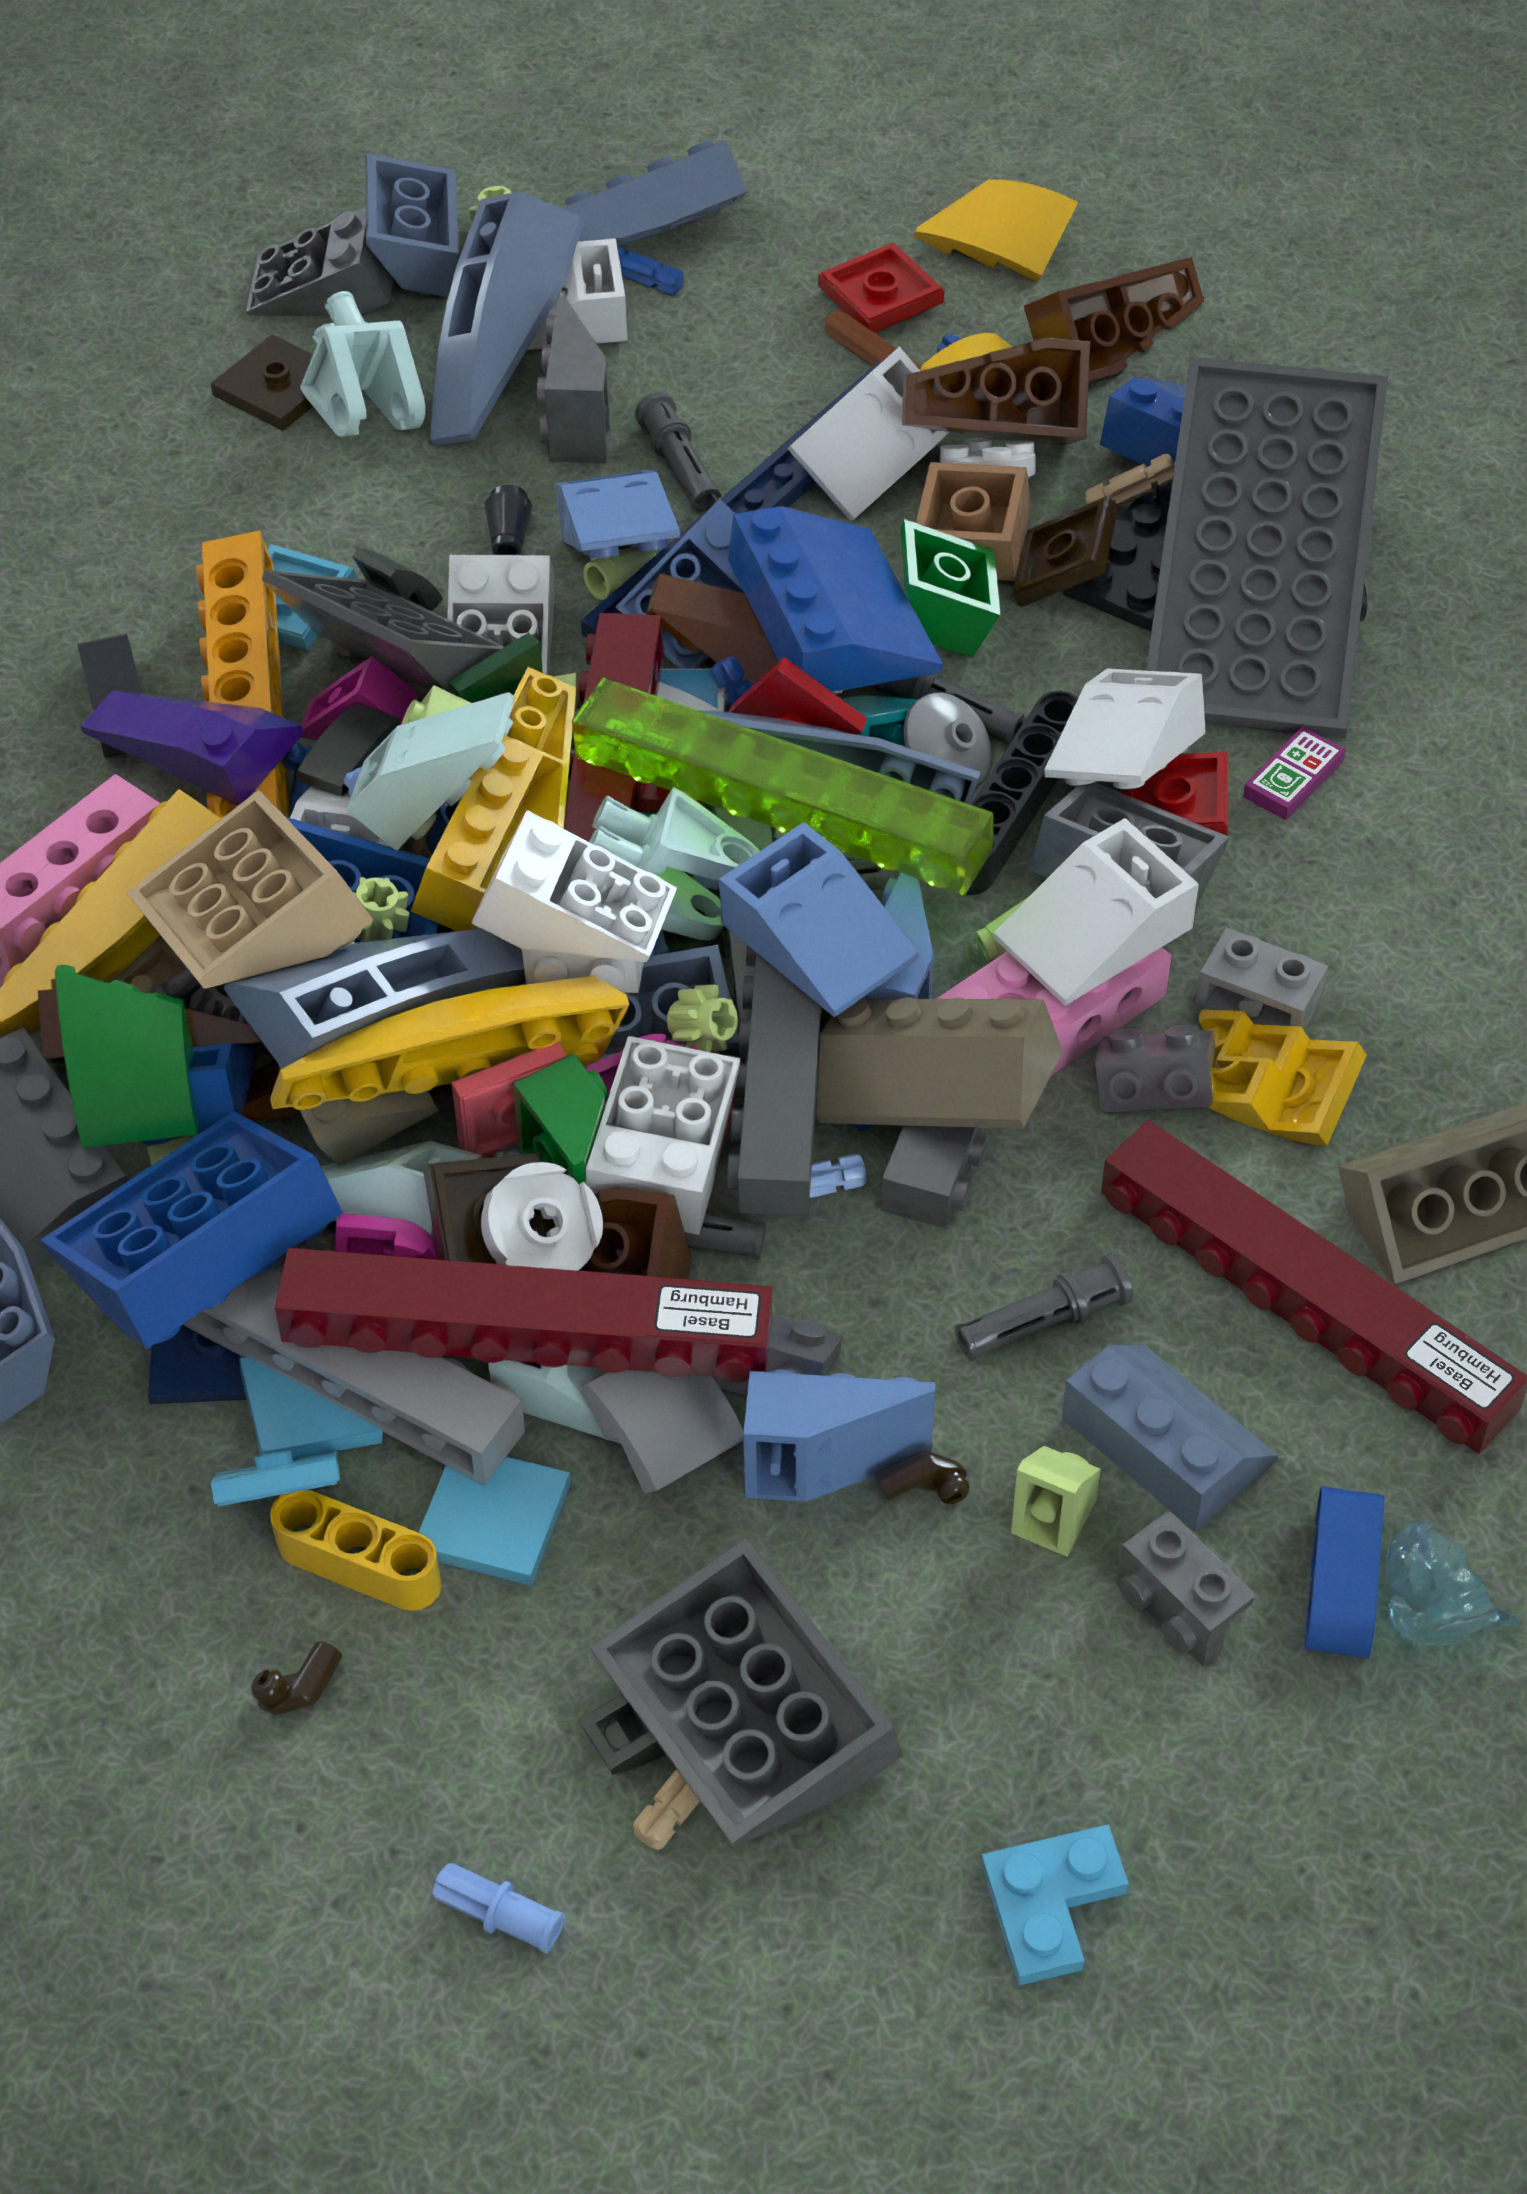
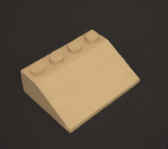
[127,790,374,989]

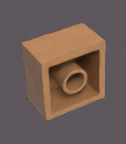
[916,462,1031,581]

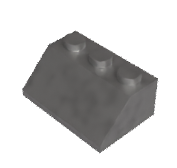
[1030,782,1229,908]

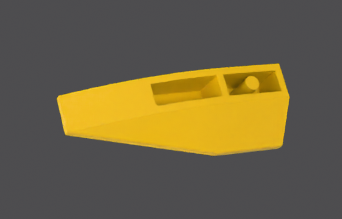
[411,667,576,931]
[0,789,222,1038]
[270,976,629,1110]

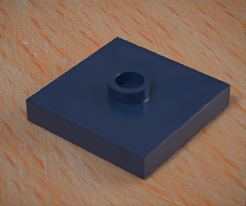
[148,1325,247,1404]

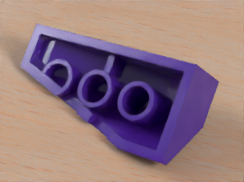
[80,691,304,806]

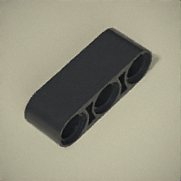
[77,634,143,758]

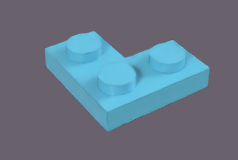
[981,1824,1129,1986]

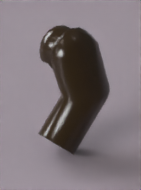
[875,1451,970,1504]
[251,1641,343,1715]

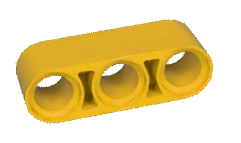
[270,1490,442,1611]

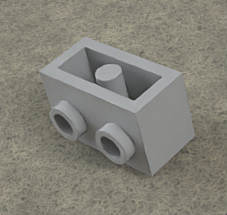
[1195,927,1328,1031]

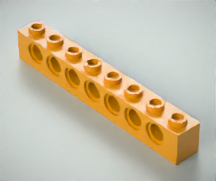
[196,530,290,818]

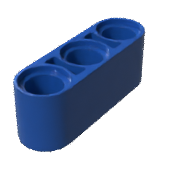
[1304,1486,1384,1659]

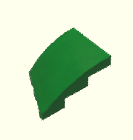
[55,965,200,1148]

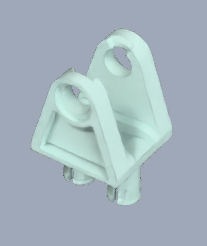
[300,291,425,437]
[589,787,760,941]

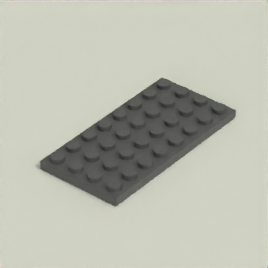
[1146,357,1388,739]

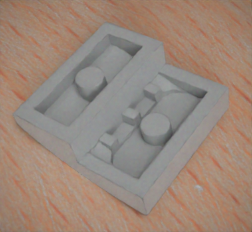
[580,1370,744,1493]

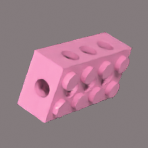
[0,774,160,987]
[936,947,1172,1075]

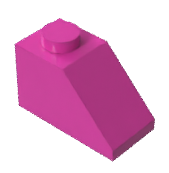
[300,656,419,740]

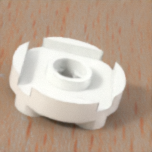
[939,438,1036,477]
[481,1162,603,1271]

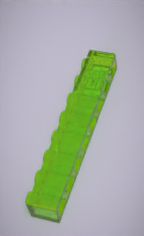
[572,677,993,895]

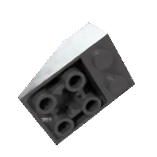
[246,207,394,316]
[537,296,611,463]

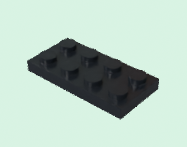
[1063,483,1172,631]

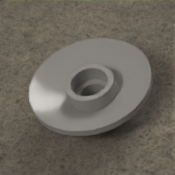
[904,693,991,785]

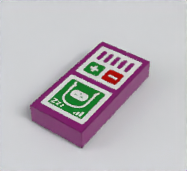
[1243,727,1346,820]

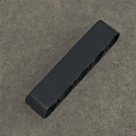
[946,690,1078,895]

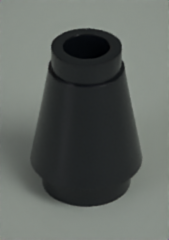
[484,485,533,555]

